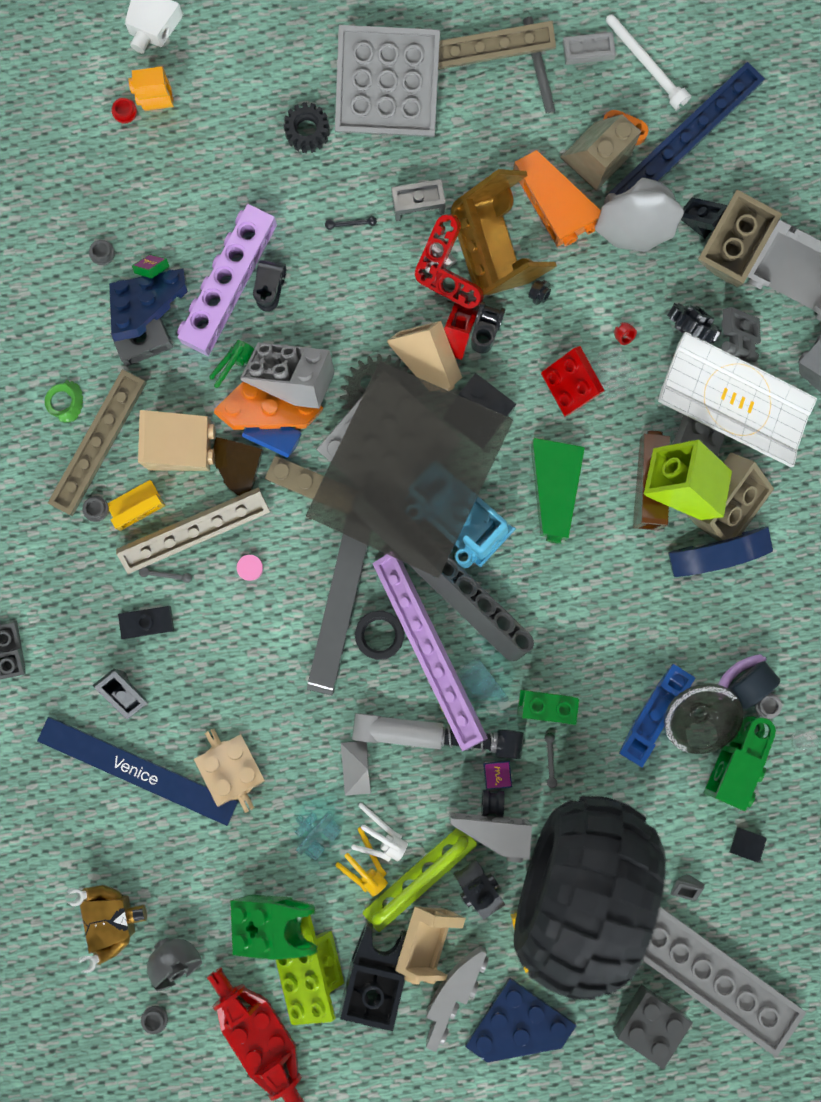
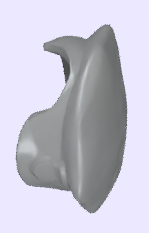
[595,178,684,252]

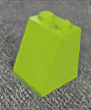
[644,440,732,520]

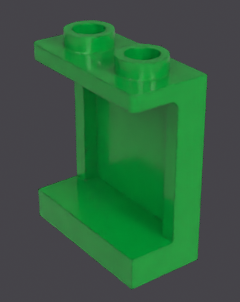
[517,690,579,725]

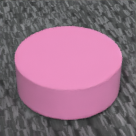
[237,555,263,581]

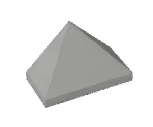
[341,741,371,796]

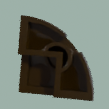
[214,437,263,496]

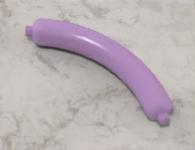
[716,654,766,698]

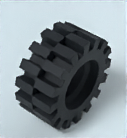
[284,102,330,153]

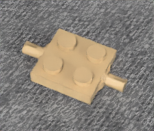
[194,729,265,813]

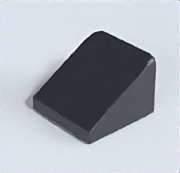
[730,827,767,863]

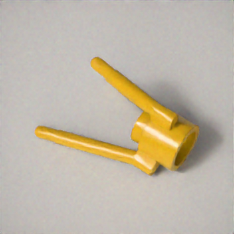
[336,827,388,897]

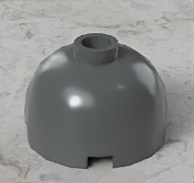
[147,938,202,991]

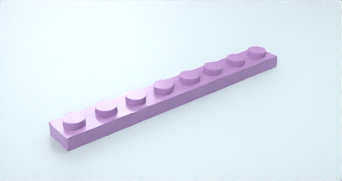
[372,551,488,751]

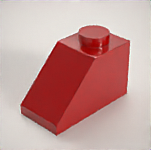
[444,303,478,360]

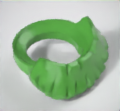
[44,380,83,423]

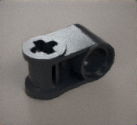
[253,260,286,312]
[471,301,506,354]

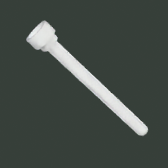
[606,14,691,111]

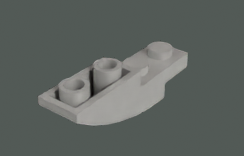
[426,946,489,1052]

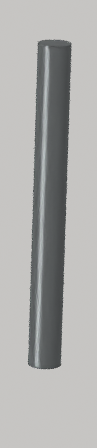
[523,17,555,114]

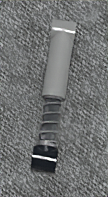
[352,713,524,759]

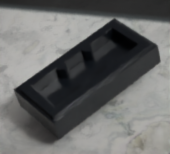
[118,606,174,639]

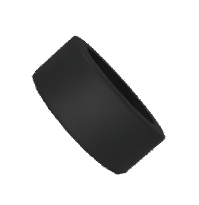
[355,610,404,660]

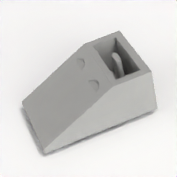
[241,342,335,409]

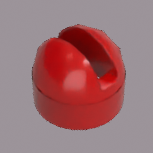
[614,322,637,345]

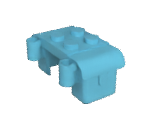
[405,461,516,569]

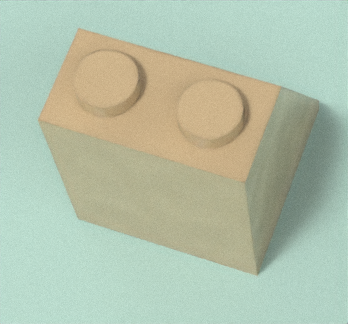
[138,410,216,471]

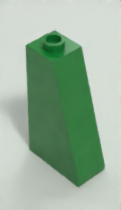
[531,438,585,544]

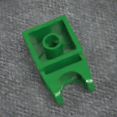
[703,716,776,812]
[230,895,317,960]

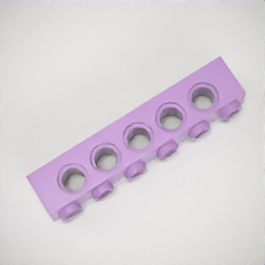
[177,204,277,357]

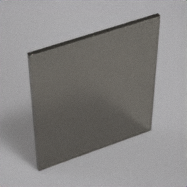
[305,361,514,578]

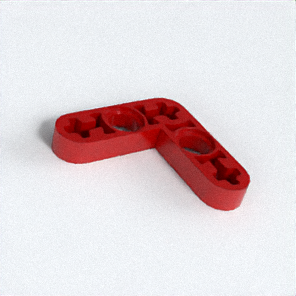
[415,214,484,309]

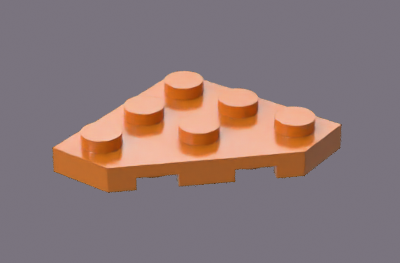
[214,382,323,430]

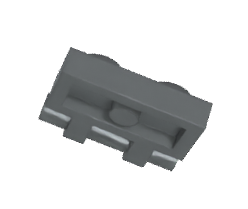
[721,307,761,362]

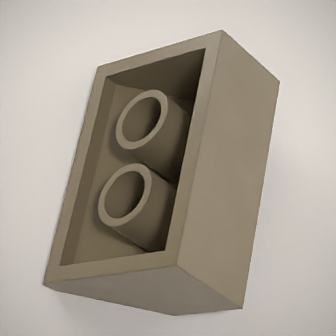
[697,190,782,287]
[687,453,774,541]

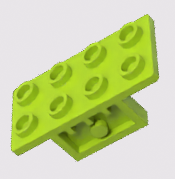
[276,915,344,1025]

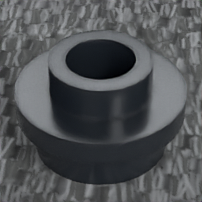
[529,280,551,305]

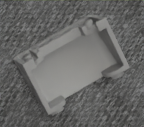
[747,219,821,321]

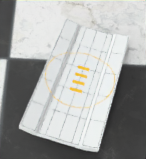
[658,332,817,467]

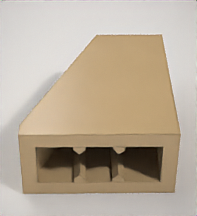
[387,321,462,393]

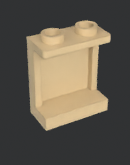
[395,907,466,984]

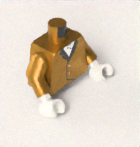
[67,885,147,973]

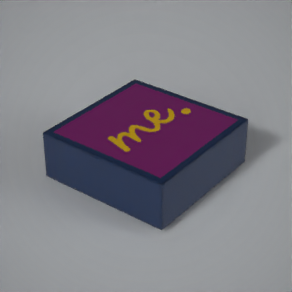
[483,760,512,790]

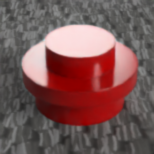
[112,98,137,124]

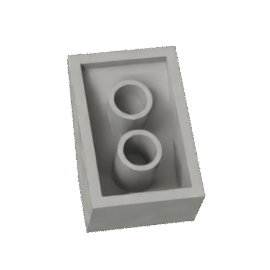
[449,812,532,863]

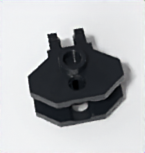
[453,858,505,920]

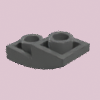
[0,621,25,680]

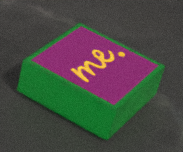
[132,254,169,278]

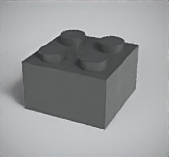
[613,984,693,1069]

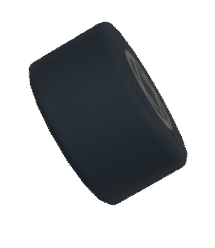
[728,661,781,709]

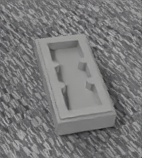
[562,32,616,65]

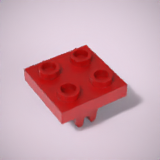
[541,346,605,417]

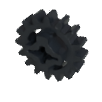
[667,303,722,343]

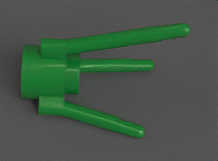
[209,340,254,388]

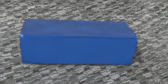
[242,427,301,457]

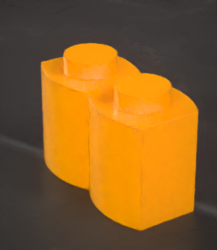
[128,66,174,111]

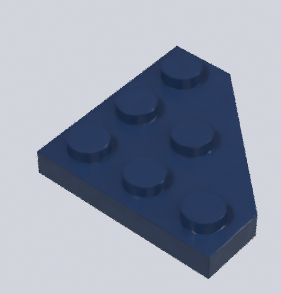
[109,268,188,342]
[465,977,577,1063]

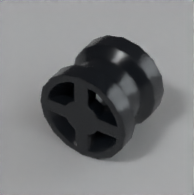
[481,790,505,818]

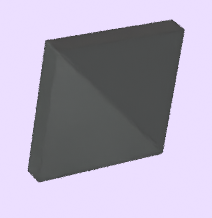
[671,874,705,901]

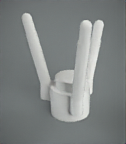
[351,803,408,862]

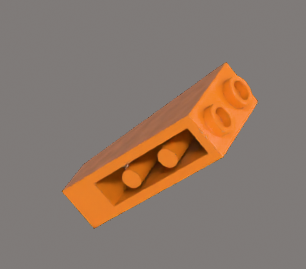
[513,150,601,247]

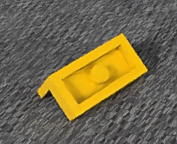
[108,480,165,531]

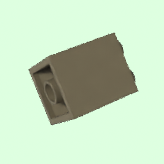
[560,114,641,191]

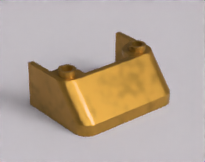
[451,169,557,295]

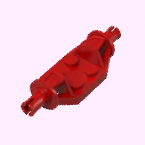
[206,967,304,1102]

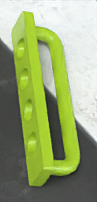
[363,828,477,932]

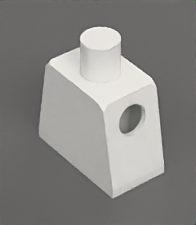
[125,0,183,53]

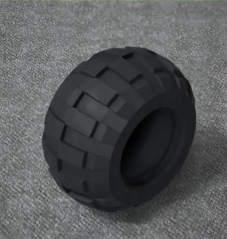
[513,796,666,1000]

